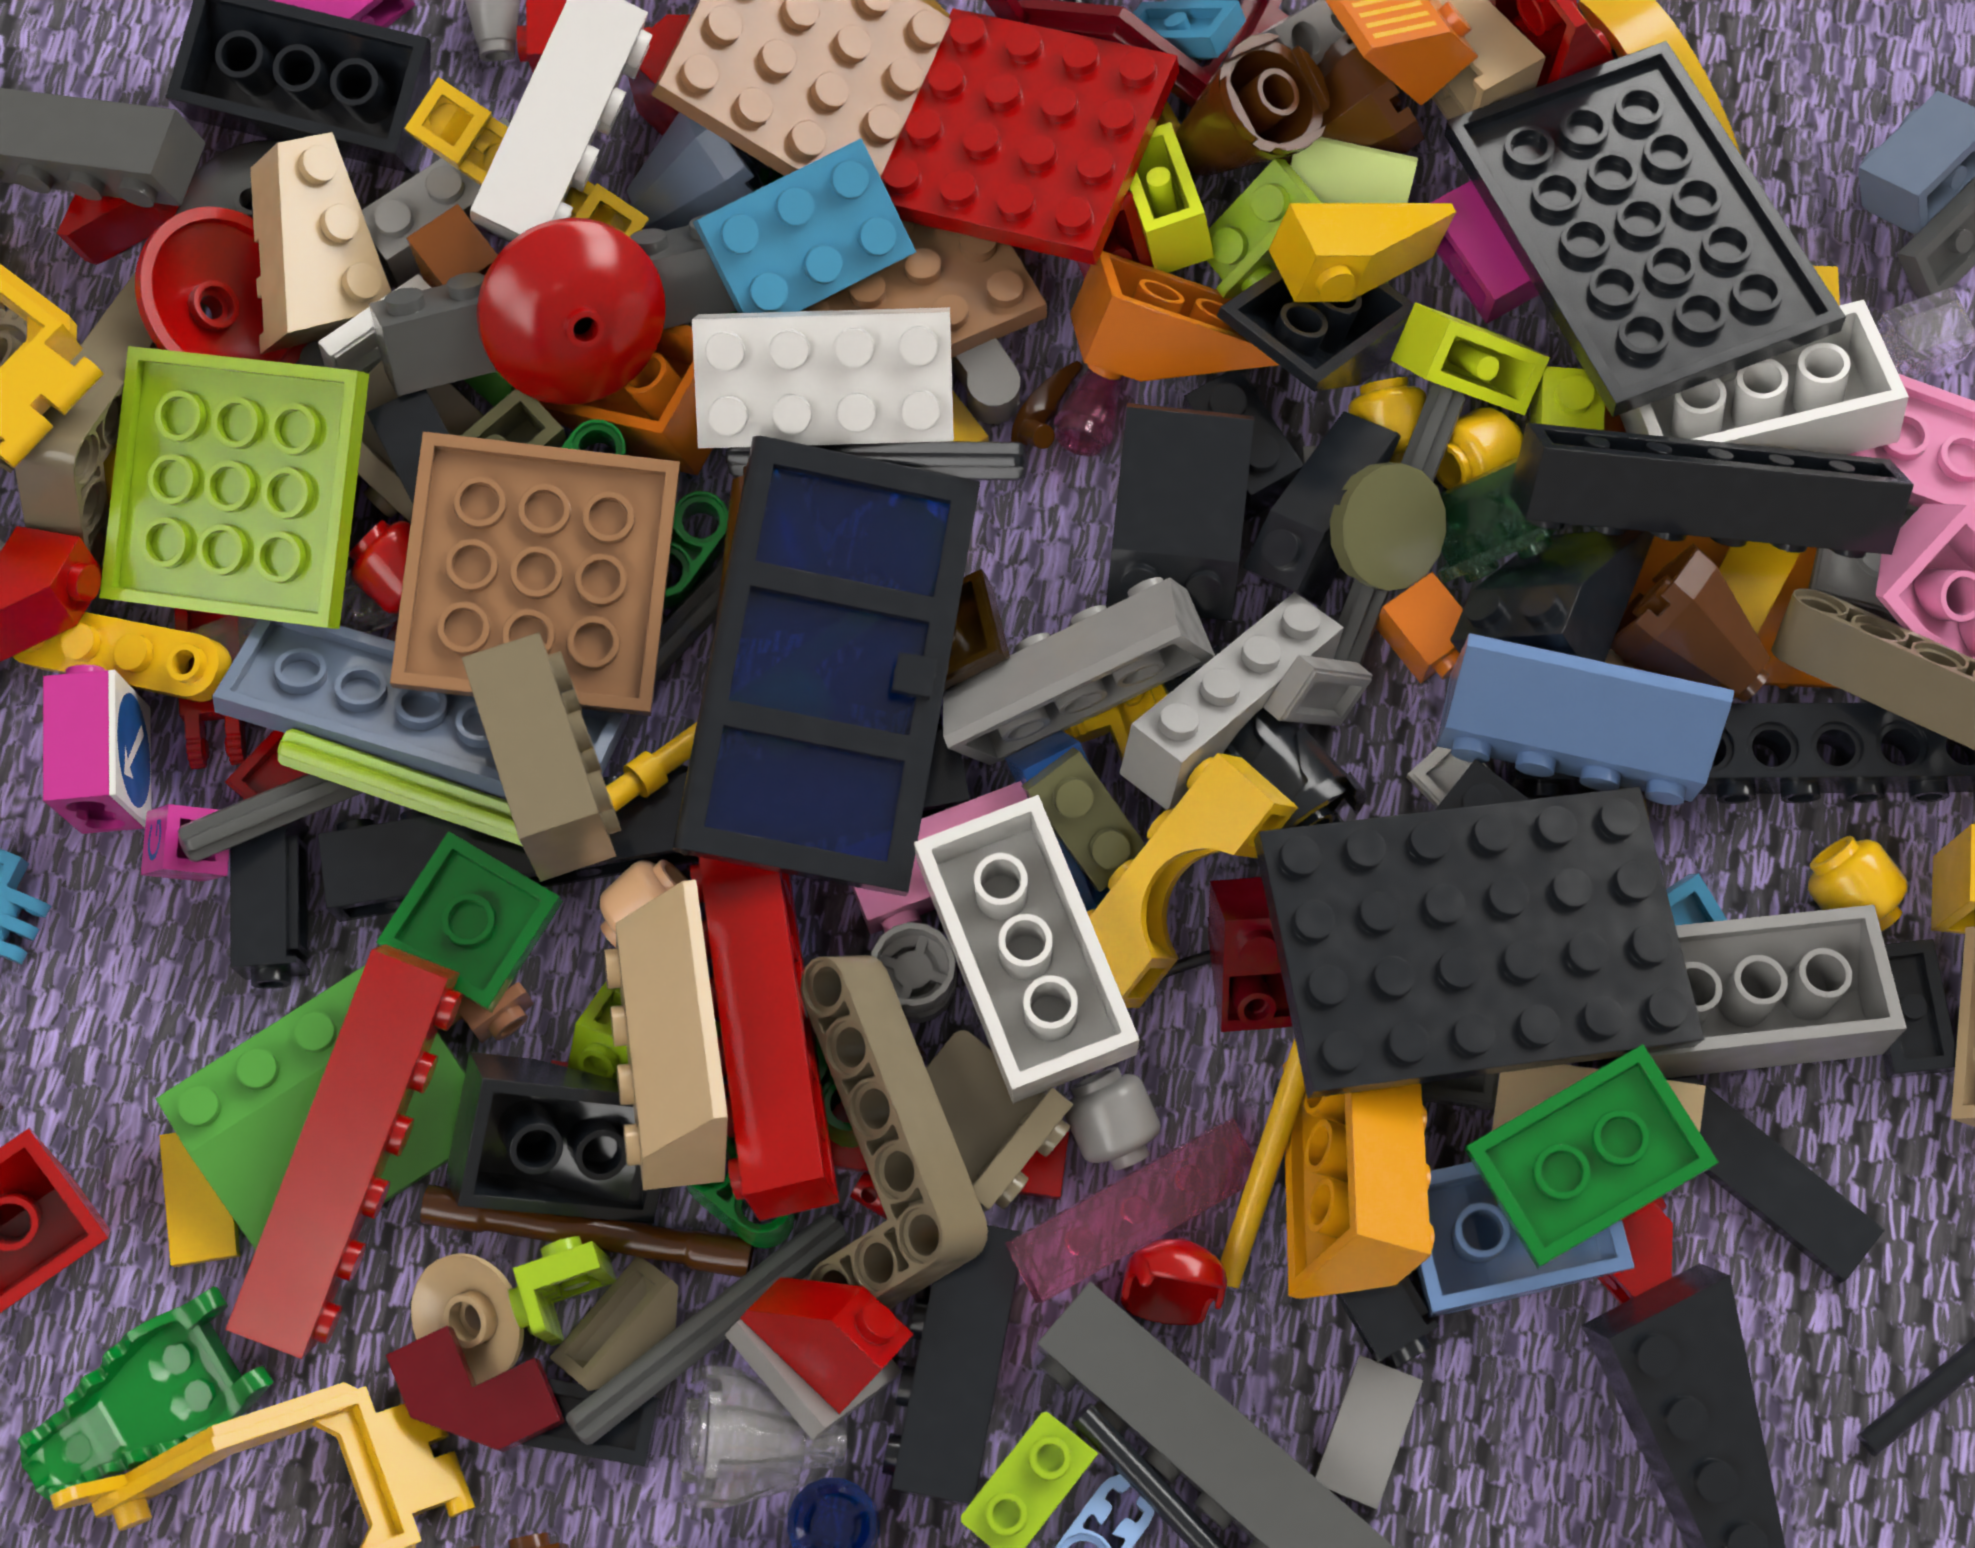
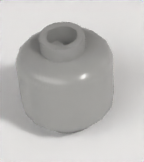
[1065,1067,1161,1171]

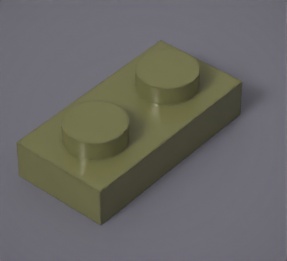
[1021,747,1146,892]

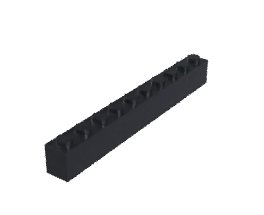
[318,723,970,922]

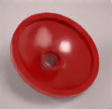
[135,206,307,364]
[477,218,666,405]

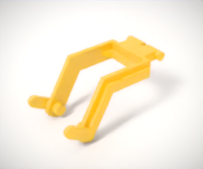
[0,264,104,468]
[50,1382,476,1548]

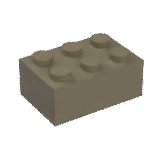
[462,632,622,882]

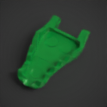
[17,1286,274,1501]

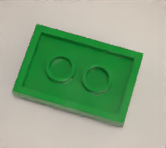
[1465,1044,1719,1269]

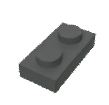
[1897,177,1975,304]

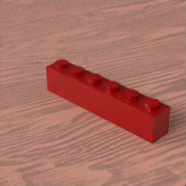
[690,821,839,1221]
[225,944,463,1359]

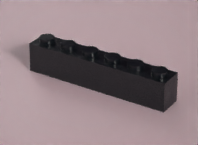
[1509,423,1914,558]

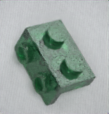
[1437,458,1556,583]

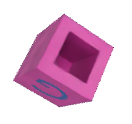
[141,804,230,881]

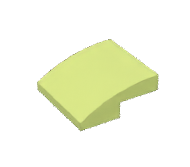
[1291,137,1418,283]

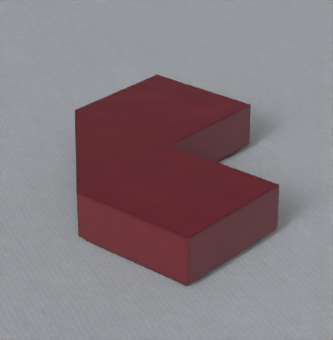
[386,1325,565,1452]

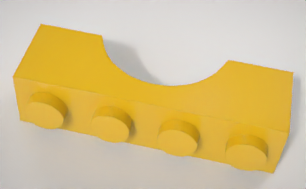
[1087,753,1298,1008]

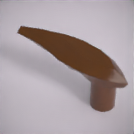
[1011,361,1083,449]

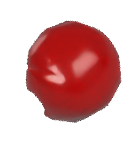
[1120,1238,1228,1325]

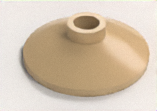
[411,1253,524,1385]

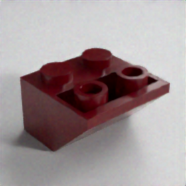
[1208,877,1293,1032]

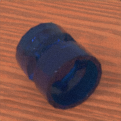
[787,1477,881,1548]

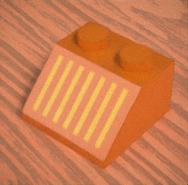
[1325,0,1478,106]

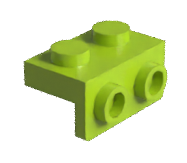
[508,1236,616,1346]

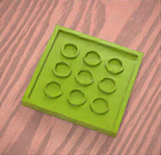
[99,346,369,629]

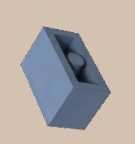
[1858,90,1975,235]

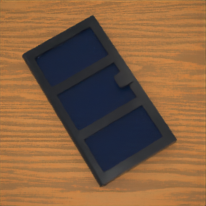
[672,436,980,897]

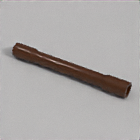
[420,1184,754,1278]

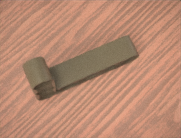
[15,271,206,570]
[1771,589,1975,750]
[800,955,988,1309]

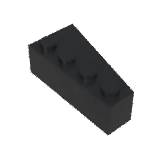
[1582,1263,1786,1548]

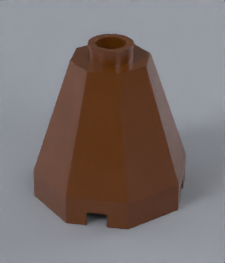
[1278,34,1425,166]
[1610,543,1770,703]

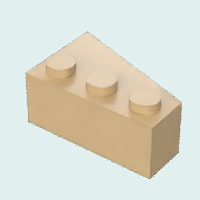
[1431,0,1546,120]
[250,132,392,354]

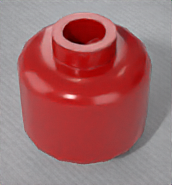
[348,520,411,614]

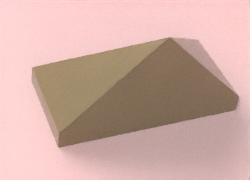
[549,1257,678,1391]

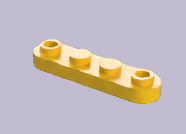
[12,612,232,702]

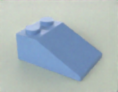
[1416,1162,1635,1318]

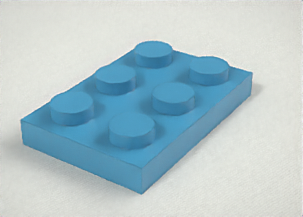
[693,138,916,313]

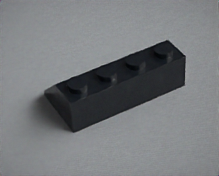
[166,0,431,174]

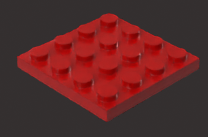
[881,8,1179,265]

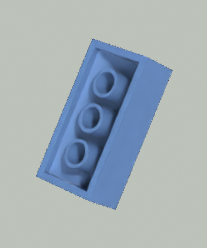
[1436,633,1734,805]

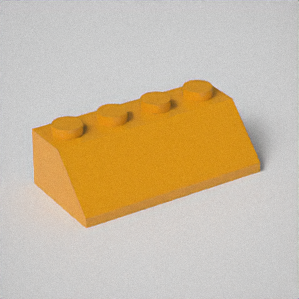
[1283,1062,1434,1299]

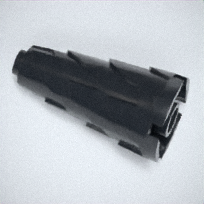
[1161,645,1367,866]

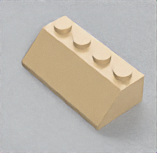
[604,880,728,1190]

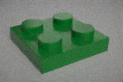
[376,831,563,1013]

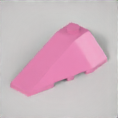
[1875,504,1975,659]

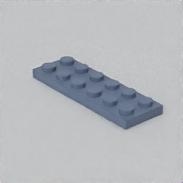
[212,619,627,798]

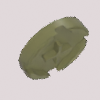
[1330,462,1446,591]

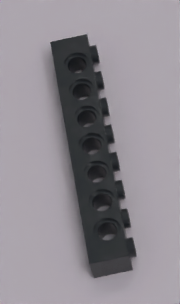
[1505,702,1975,804]

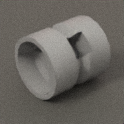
[871,922,957,1024]

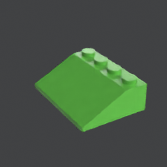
[155,965,465,1250]

